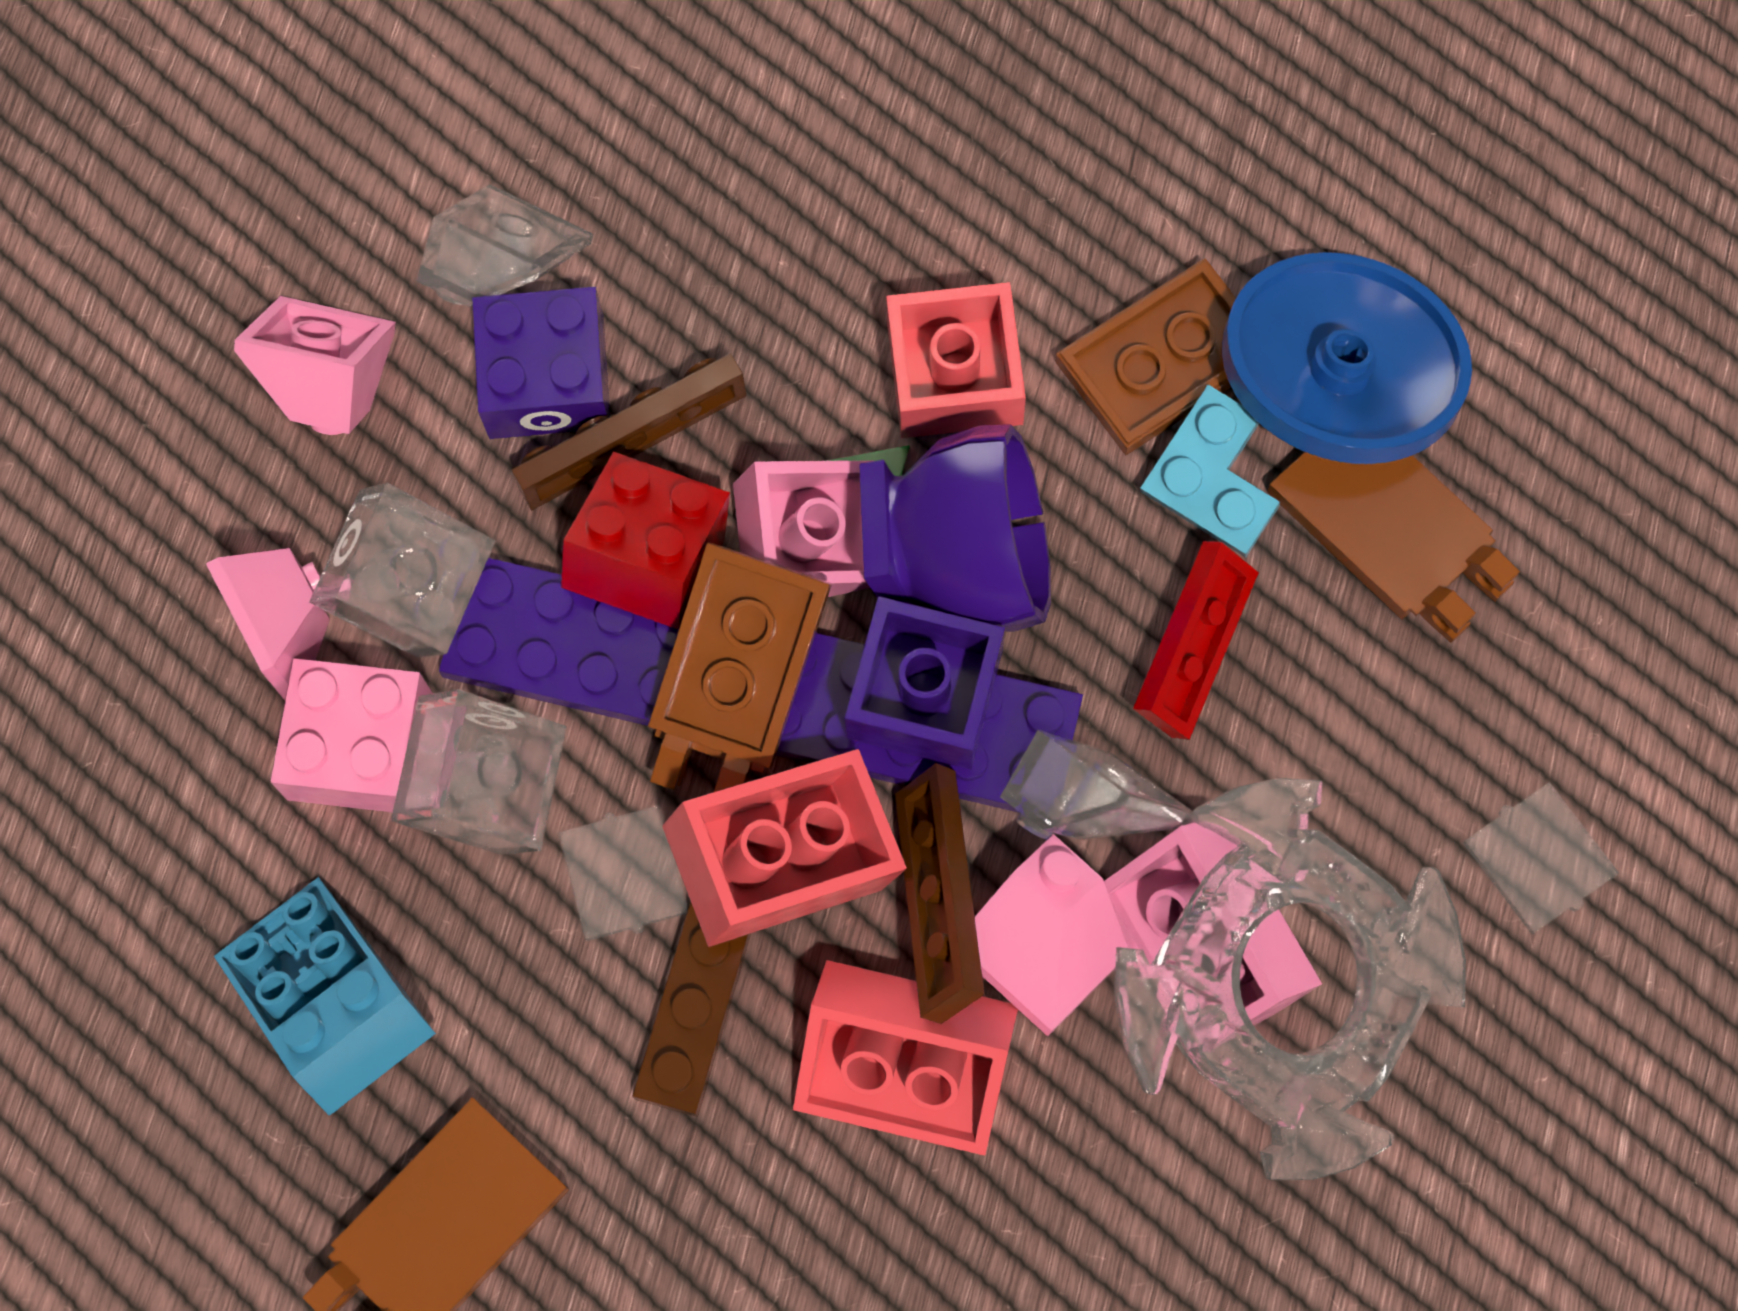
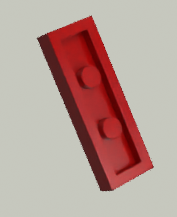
[1133,541,1259,740]

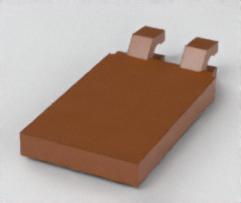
[1268,452,1520,643]
[648,543,832,792]
[302,1097,569,1311]

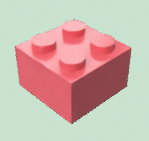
[886,282,1026,438]

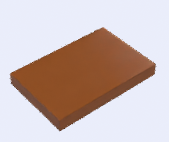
[1055,258,1236,456]

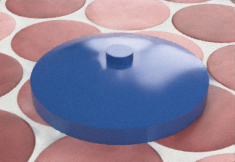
[1222,252,1472,464]

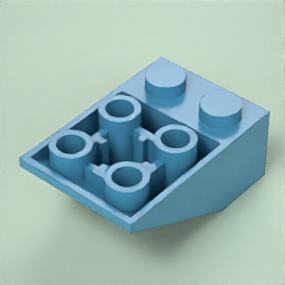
[214,877,436,1116]

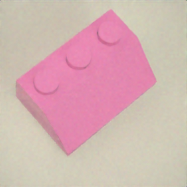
[1104,814,1322,1059]

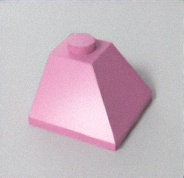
[234,296,396,435]
[206,548,330,701]
[975,834,1130,1036]

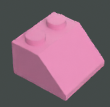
[733,461,872,597]

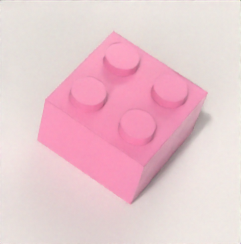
[271,658,433,815]

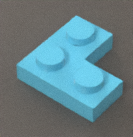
[1140,385,1280,558]

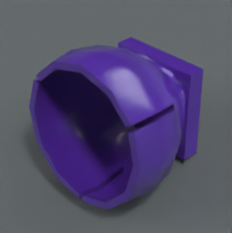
[859,424,1051,632]

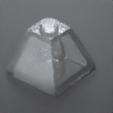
[416,184,593,307]
[1000,730,1199,840]

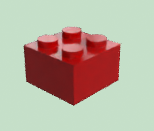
[561,452,730,630]

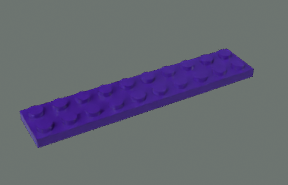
[439,554,1083,821]

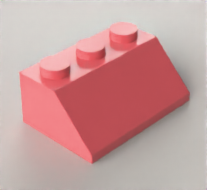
[793,960,1018,1156]

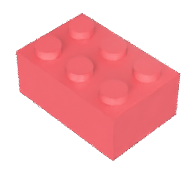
[662,749,907,947]

